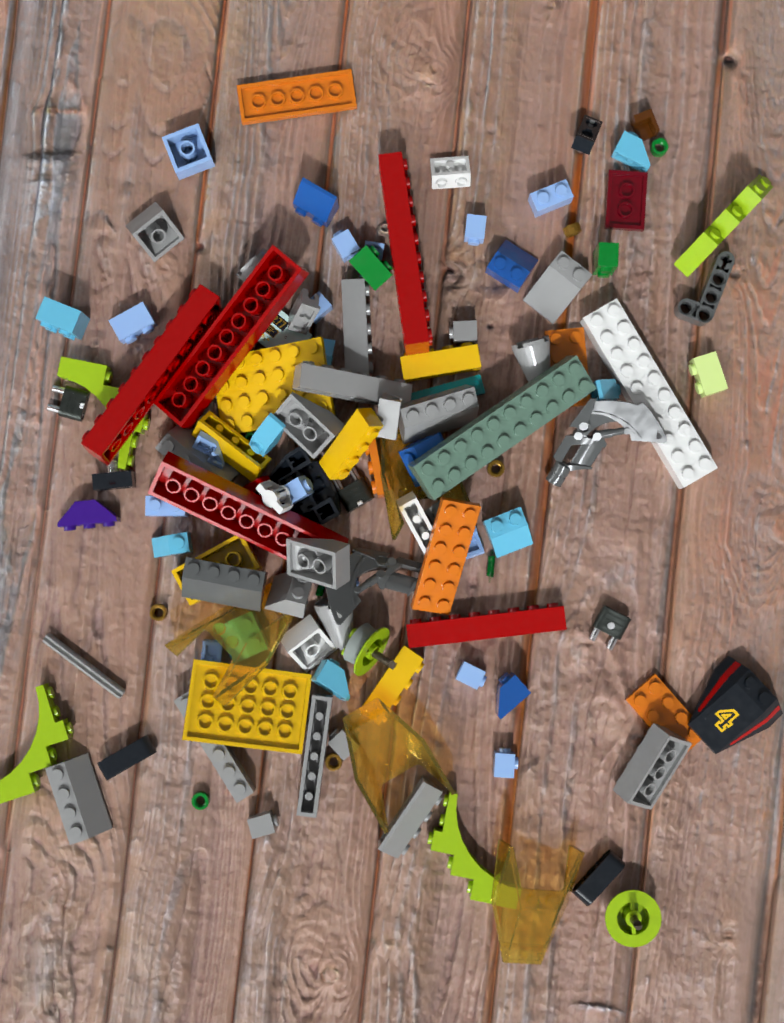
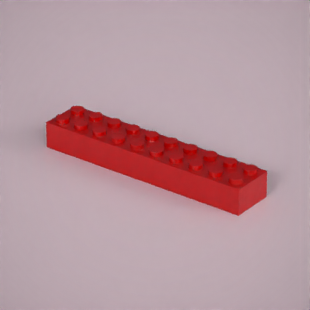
[378,151,433,355]
[153,245,310,429]
[81,284,223,466]
[148,451,349,560]

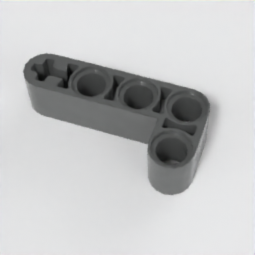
[674,251,735,327]

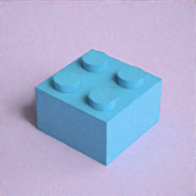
[36,296,90,341]

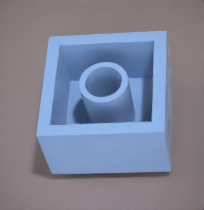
[162,123,215,180]

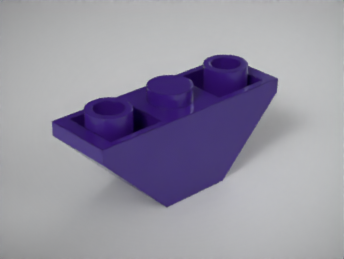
[57,499,121,531]

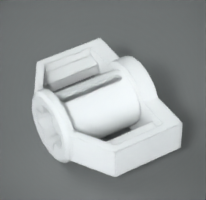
[256,480,293,514]

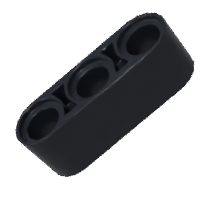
[97,735,157,781]
[572,849,626,906]

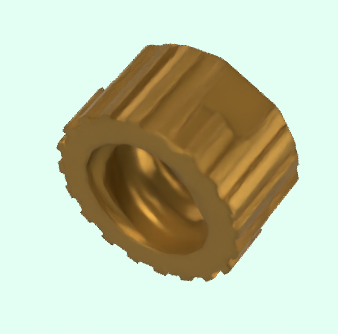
[563,222,582,238]
[487,460,505,478]
[149,604,168,621]
[325,752,343,771]

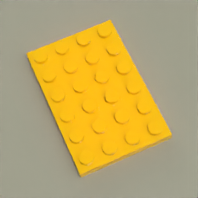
[216,337,335,434]
[182,659,312,754]

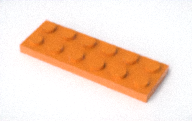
[236,69,357,125]
[410,497,481,615]

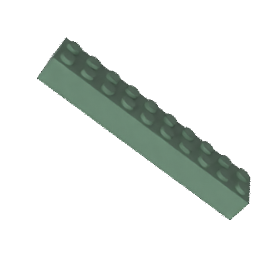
[408,355,596,500]

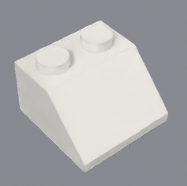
[279,614,337,673]

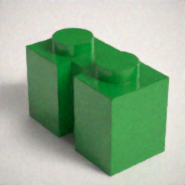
[592,242,619,278]
[349,244,393,291]

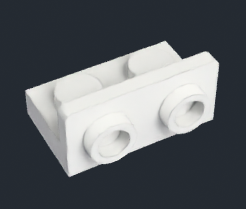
[430,156,471,189]

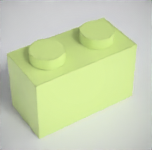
[688,351,728,398]

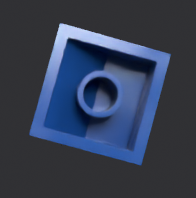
[293,177,339,227]
[485,240,538,293]
[399,432,444,487]
[495,672,531,719]

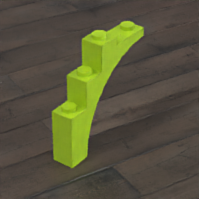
[674,174,773,277]
[57,356,150,471]
[0,683,74,804]
[427,789,521,909]

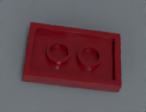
[604,170,648,232]

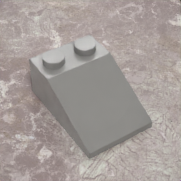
[523,250,593,324]
[273,392,345,459]
[286,537,350,590]

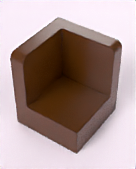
[630,109,660,141]

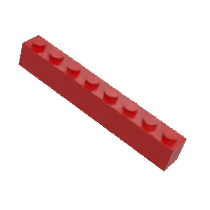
[406,602,567,648]

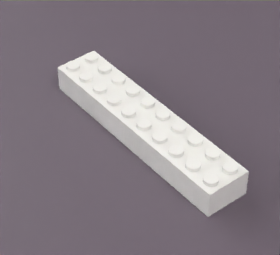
[580,298,718,489]

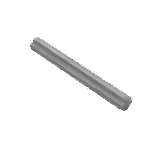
[43,633,126,698]

